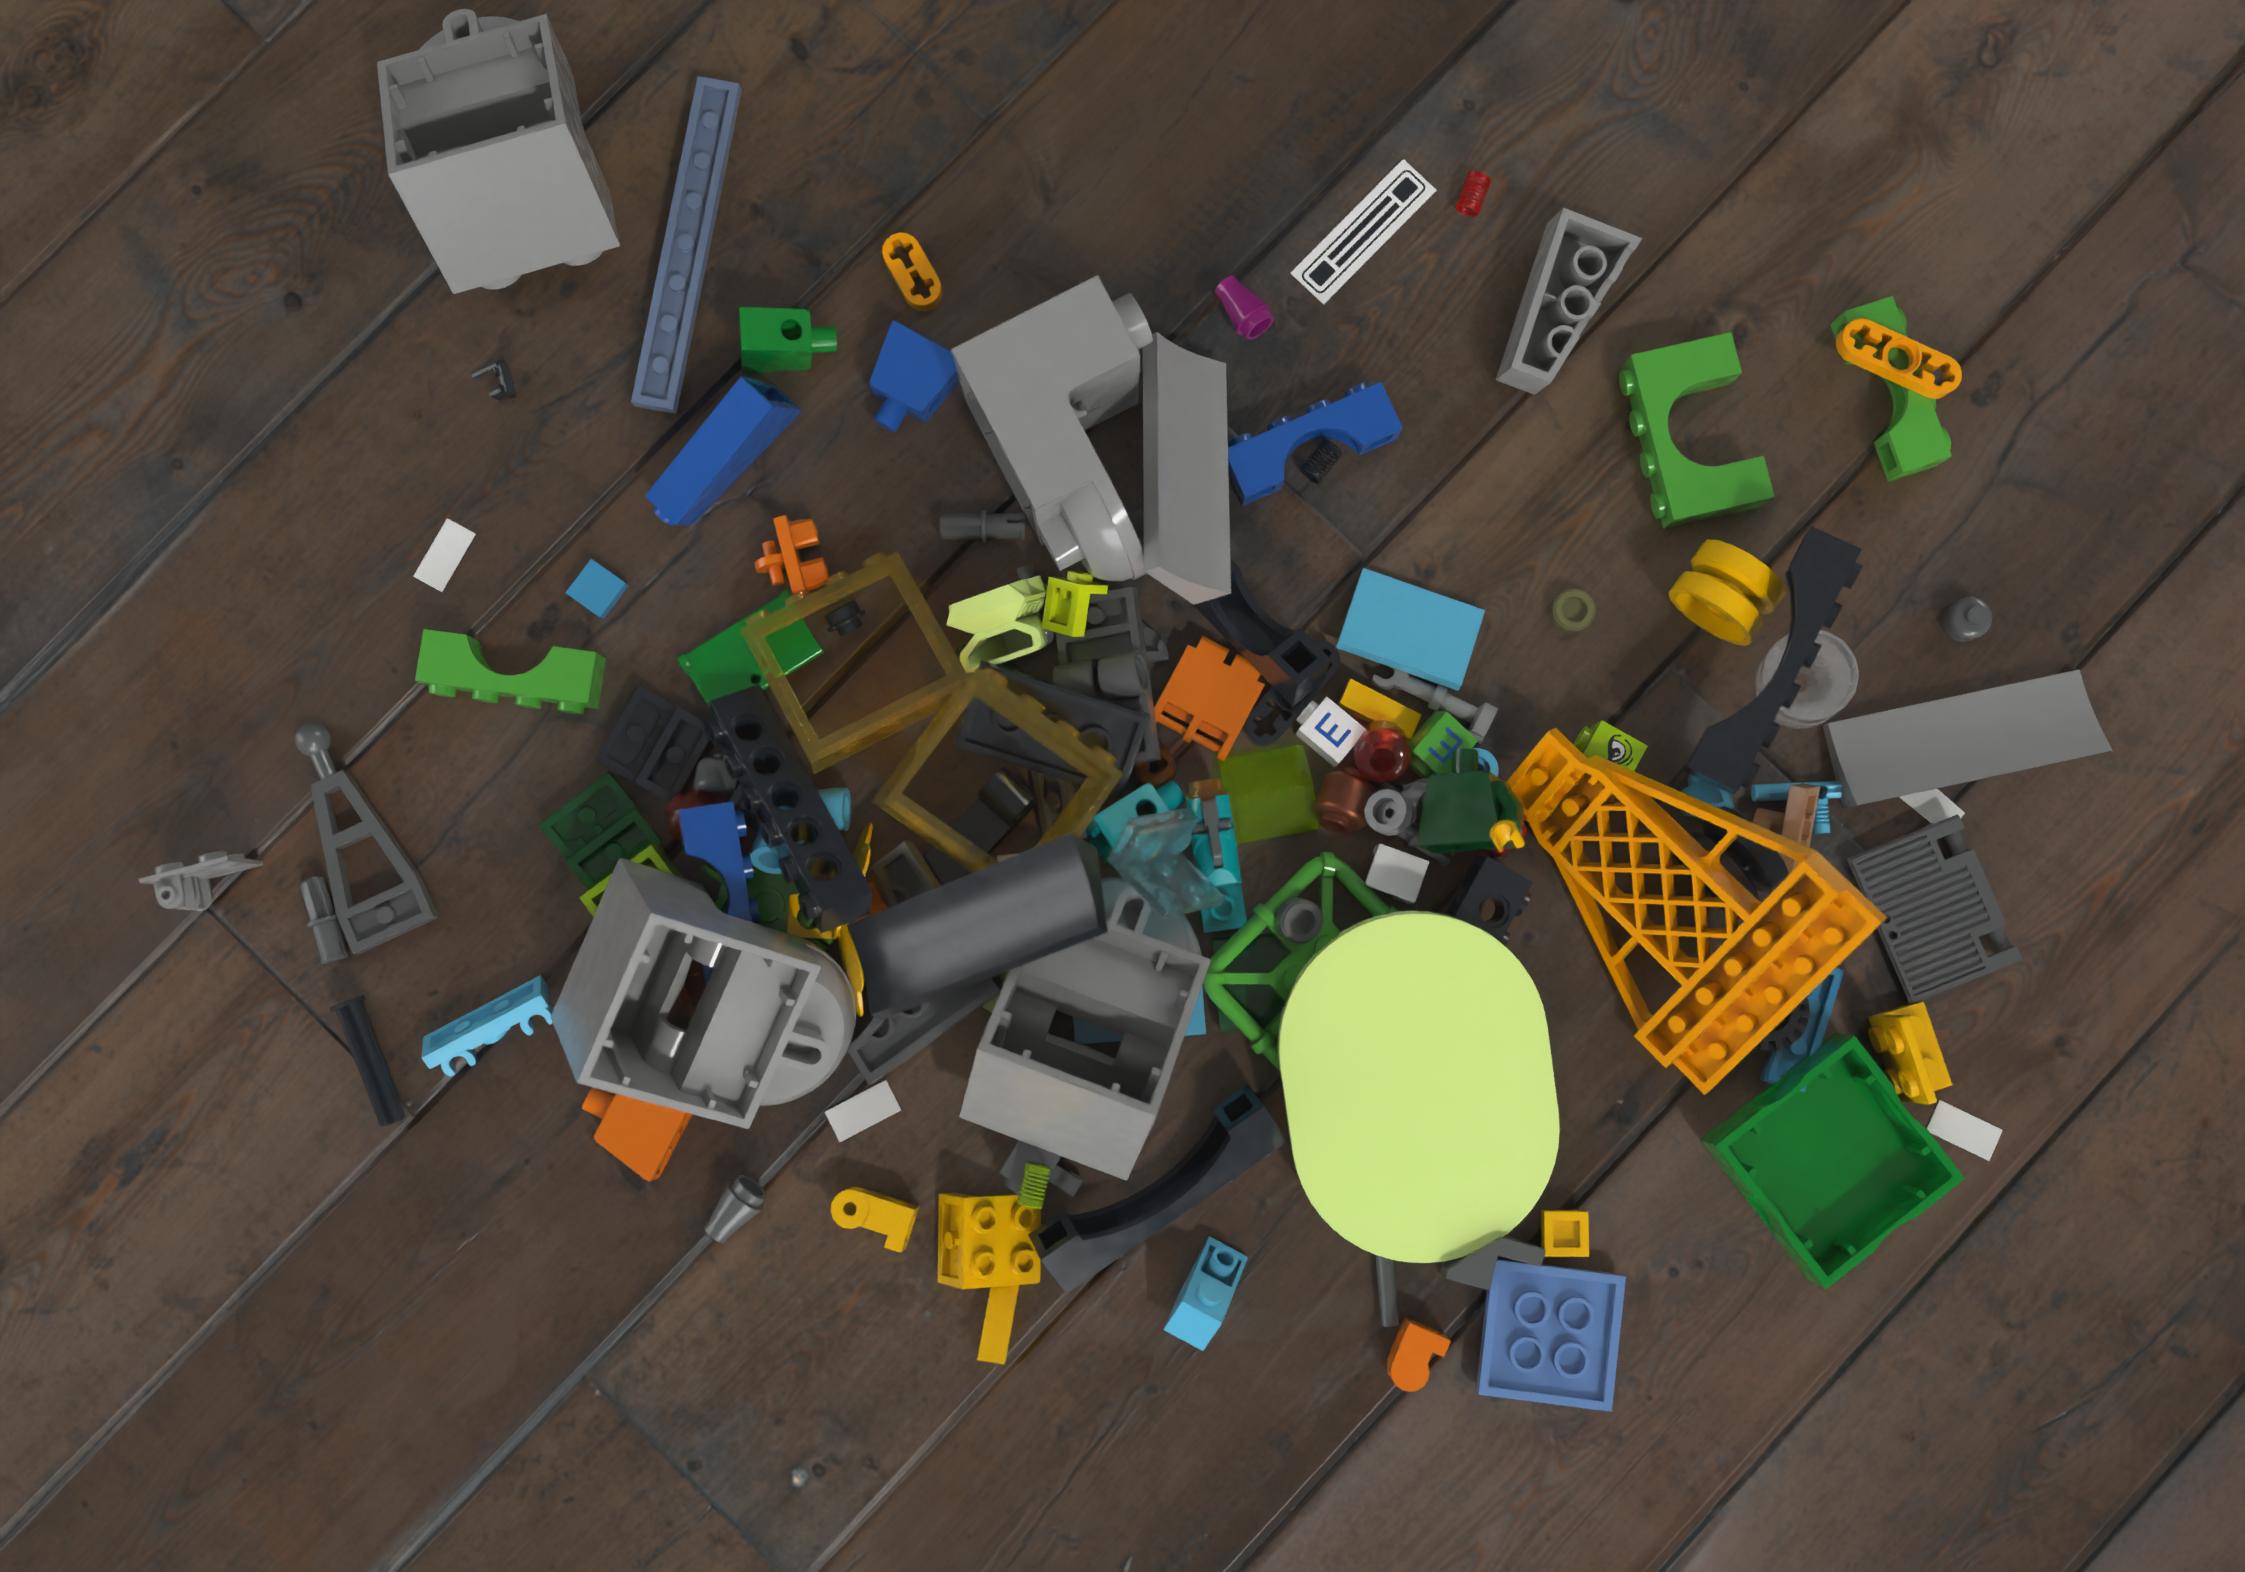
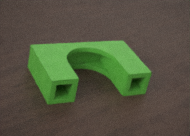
[1619,332,1775,529]

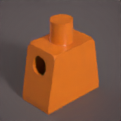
[582,1087,693,1182]

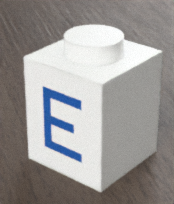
[1295,697,1367,767]

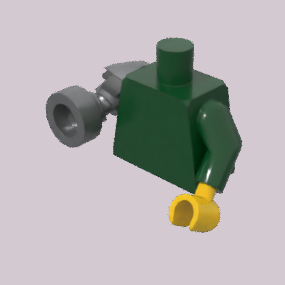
[1365,748,1525,853]

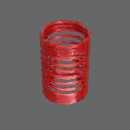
[1455,171,1491,217]

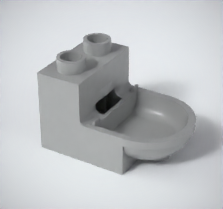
[377,9,620,294]
[951,275,1153,581]
[551,857,856,1129]
[959,877,1211,1181]

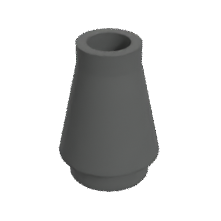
[704,1175,767,1243]

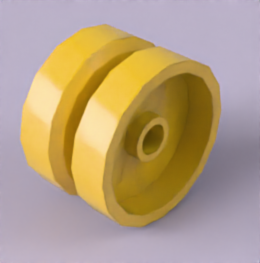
[1668,539,1786,646]

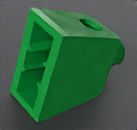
[739,307,837,374]

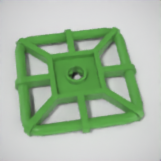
[1203,852,1399,1071]

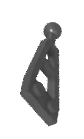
[295,722,439,954]

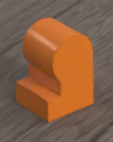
[1386,1317,1451,1392]

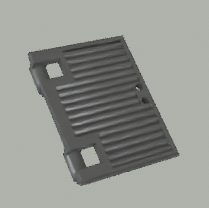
[1846,814,2022,1005]

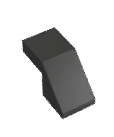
[1439,1236,1546,1290]

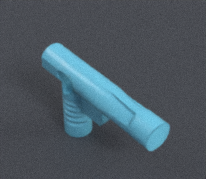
[1751,781,1843,834]

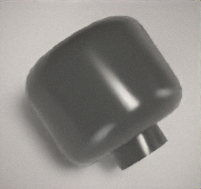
[1941,596,1993,642]
[693,754,739,801]

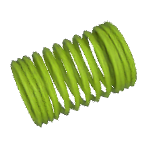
[1017,1163,1051,1209]

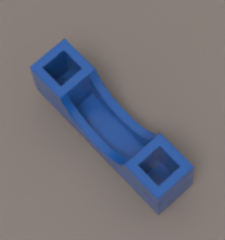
[1228,382,1403,506]
[678,802,760,986]

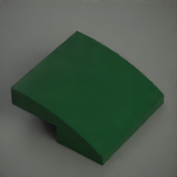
[538,770,663,891]
[1212,933,1289,1033]

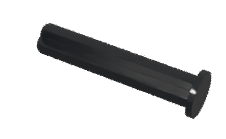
[330,995,405,1127]

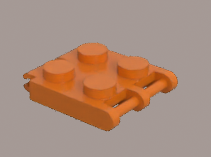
[1154,636,1265,762]

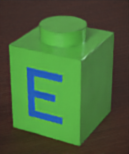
[1401,711,1478,778]

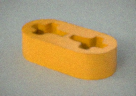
[882,233,943,312]

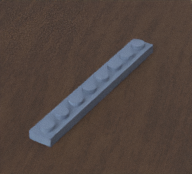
[631,76,742,414]

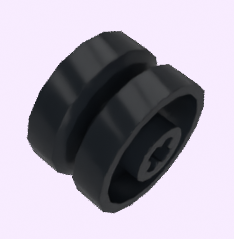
[1674,806,1789,919]

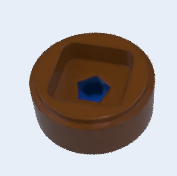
[1132,746,1177,790]

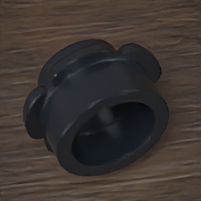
[824,600,866,637]

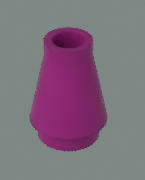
[1215,275,1274,340]

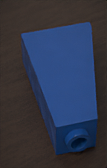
[645,377,802,526]

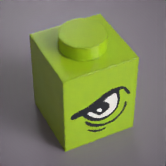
[1573,720,1648,771]

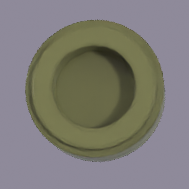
[1550,588,1596,633]

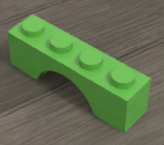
[1830,296,1952,482]
[415,629,606,714]

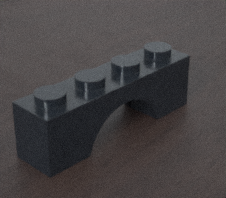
[1194,558,1330,707]

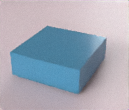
[566,559,629,620]

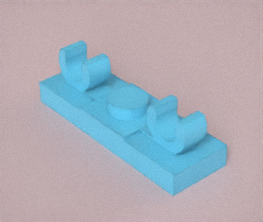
[421,975,553,1077]

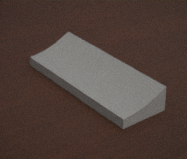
[1143,332,1231,605]
[1822,669,2113,809]

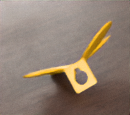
[787,823,873,1017]

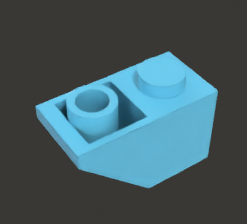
[1164,1236,1248,1351]

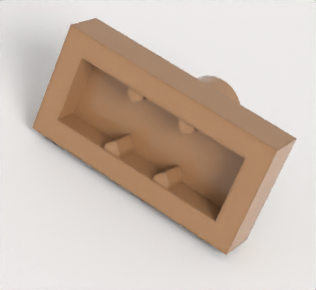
[1753,783,1820,874]

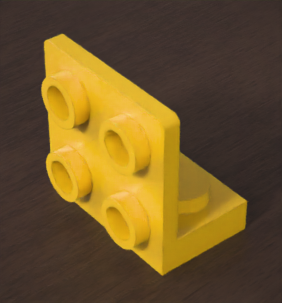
[1868,1001,1953,1105]
[937,1193,1041,1289]

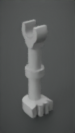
[1371,667,1499,744]

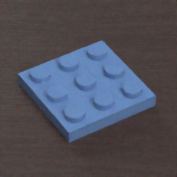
[1476,1258,1626,1412]

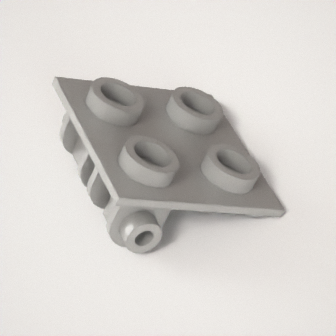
[139,851,263,911]

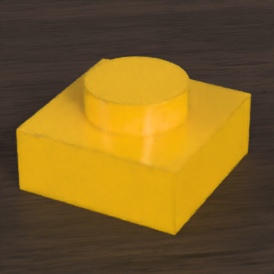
[1541,1210,1589,1257]

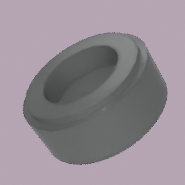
[1276,897,1323,944]

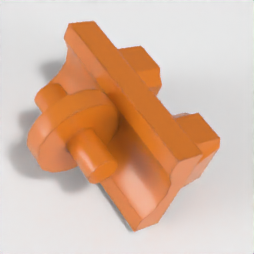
[754,515,830,600]

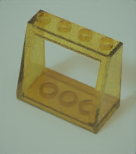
[740,552,972,774]
[872,667,1124,873]

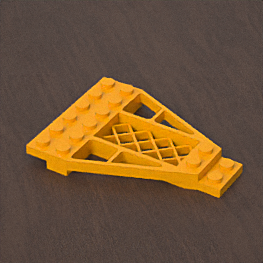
[1506,728,1887,1095]

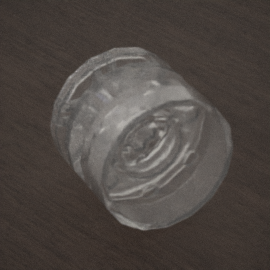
[1754,630,1859,729]

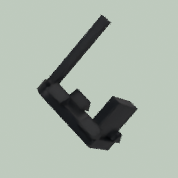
[471,359,517,400]

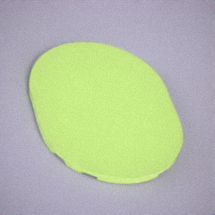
[1278,911,1560,1263]

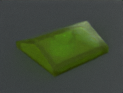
[1218,744,1319,844]

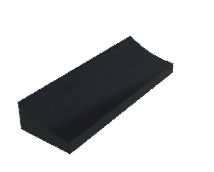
[847,833,1108,1020]

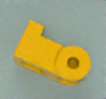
[831,1187,920,1253]

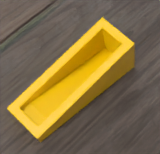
[1338,678,1422,740]
[977,1285,1019,1365]

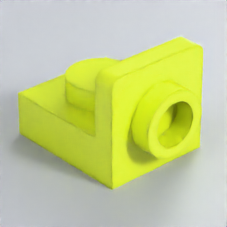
[1042,570,1108,637]

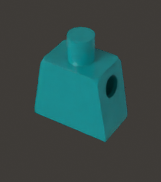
[1085,780,1186,867]

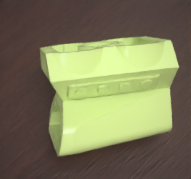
[946,575,1048,673]

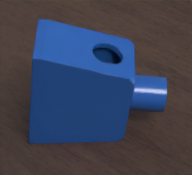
[869,320,960,433]

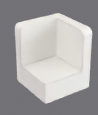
[1365,843,1430,904]

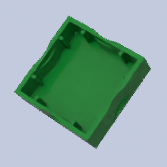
[1700,1033,1965,1289]

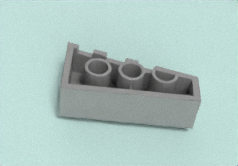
[1496,208,1642,395]

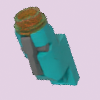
[1185,779,1247,933]

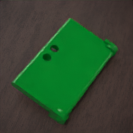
[676,589,824,708]

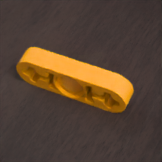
[1836,318,1962,399]

